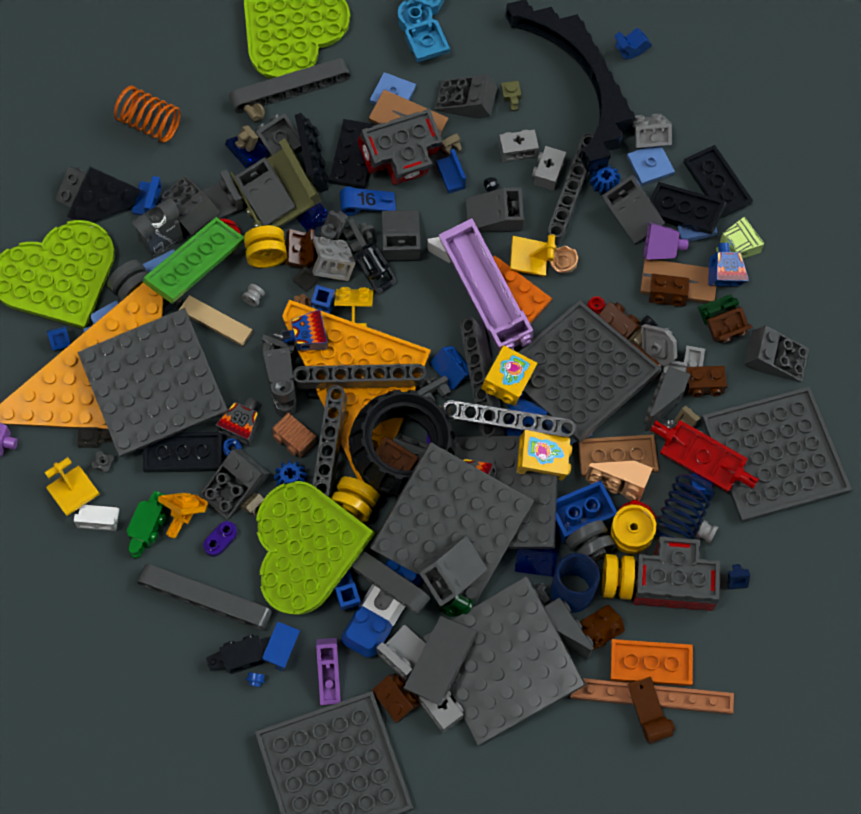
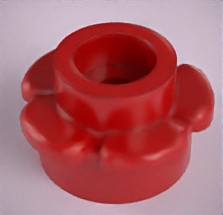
[587,296,606,314]

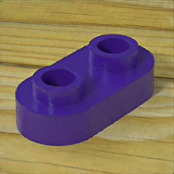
[203,521,237,557]

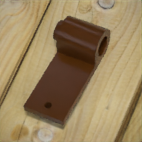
[627,677,675,744]

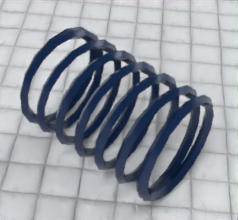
[656,474,715,539]
[550,553,600,613]

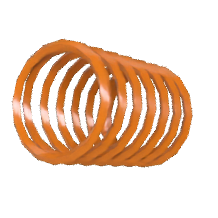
[114,85,181,143]

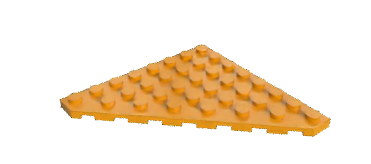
[0,283,164,430]
[282,300,431,487]

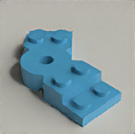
[398,0,450,63]

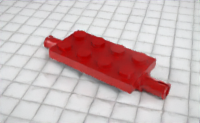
[650,420,759,493]

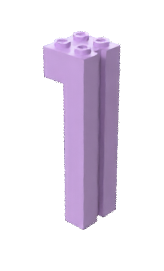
[439,218,533,353]

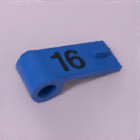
[339,186,396,216]

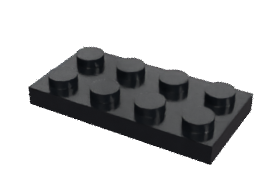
[295,113,329,192]
[329,119,377,189]
[683,145,753,218]
[650,182,726,235]
[143,431,222,472]

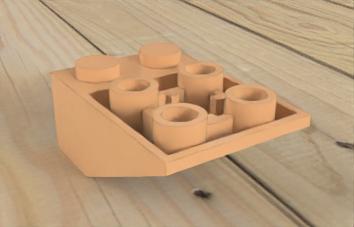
[585,461,653,502]

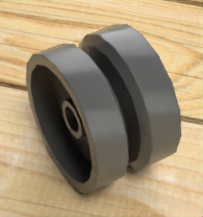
[107,260,149,302]
[565,520,617,562]

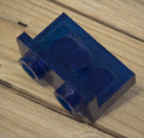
[225,136,267,169]
[296,203,328,232]
[515,549,557,577]

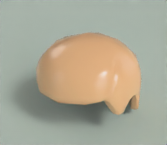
[550,246,578,274]

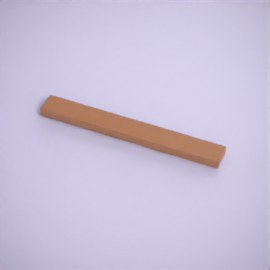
[569,678,734,715]

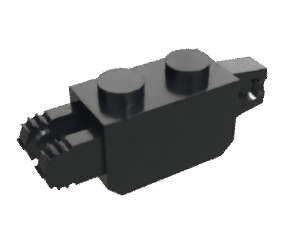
[206,635,271,674]

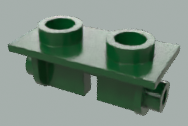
[698,294,739,324]

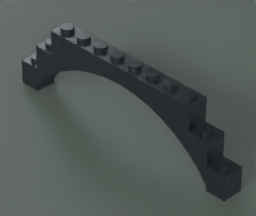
[505,0,635,172]

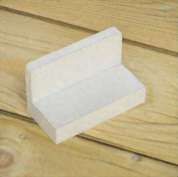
[74,505,119,531]

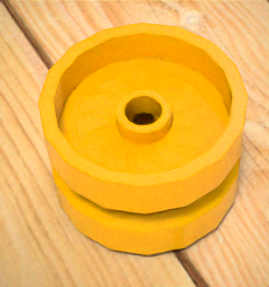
[244,225,287,268]
[331,476,380,522]
[610,505,656,555]
[602,554,635,600]

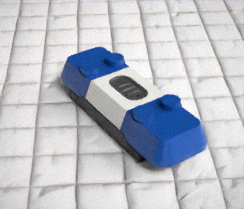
[341,558,423,658]

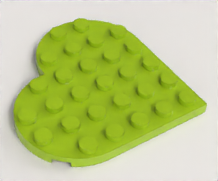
[244,0,350,79]
[0,220,115,329]
[256,481,375,615]

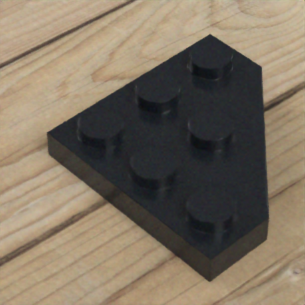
[67,166,141,222]

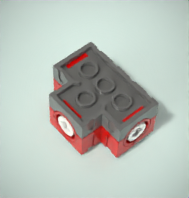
[357,108,443,186]
[633,537,720,611]

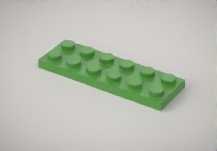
[143,217,244,304]

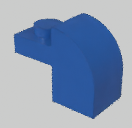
[614,28,652,59]
[311,285,336,314]
[505,400,547,436]
[334,569,361,611]

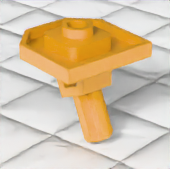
[158,493,208,539]

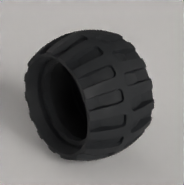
[349,390,456,497]

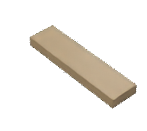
[179,295,253,347]

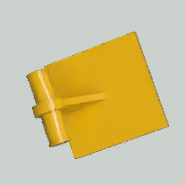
[510,234,557,277]
[334,287,373,327]
[44,457,100,516]

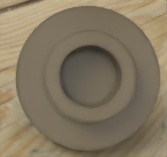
[244,103,265,122]

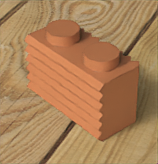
[272,413,317,458]

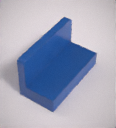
[436,149,466,194]
[132,176,162,215]
[430,346,470,390]
[262,622,300,672]

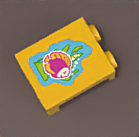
[481,345,537,406]
[517,430,572,481]

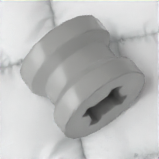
[242,284,265,307]
[696,520,718,544]

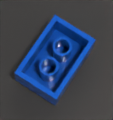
[555,480,617,544]

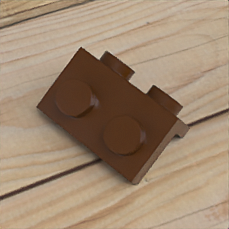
[286,229,316,269]
[649,273,689,306]
[598,302,641,340]
[706,307,753,343]
[686,366,727,397]
[580,604,625,650]
[372,673,420,723]

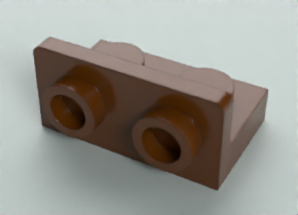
[375,437,418,471]

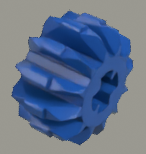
[590,164,621,194]
[274,460,307,486]

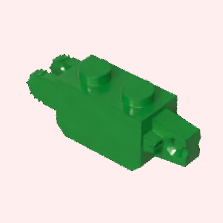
[127,491,166,559]

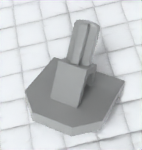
[641,324,677,366]

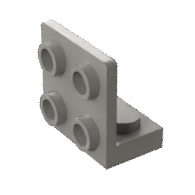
[633,114,672,148]
[312,236,355,281]
[377,625,426,681]

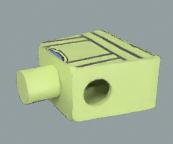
[716,217,764,258]

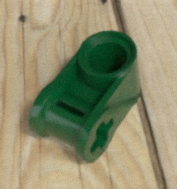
[439,594,474,617]

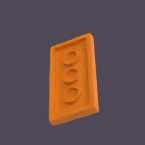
[493,255,552,324]
[610,639,693,686]

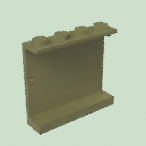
[230,138,322,228]

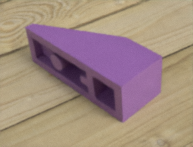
[316,638,341,705]

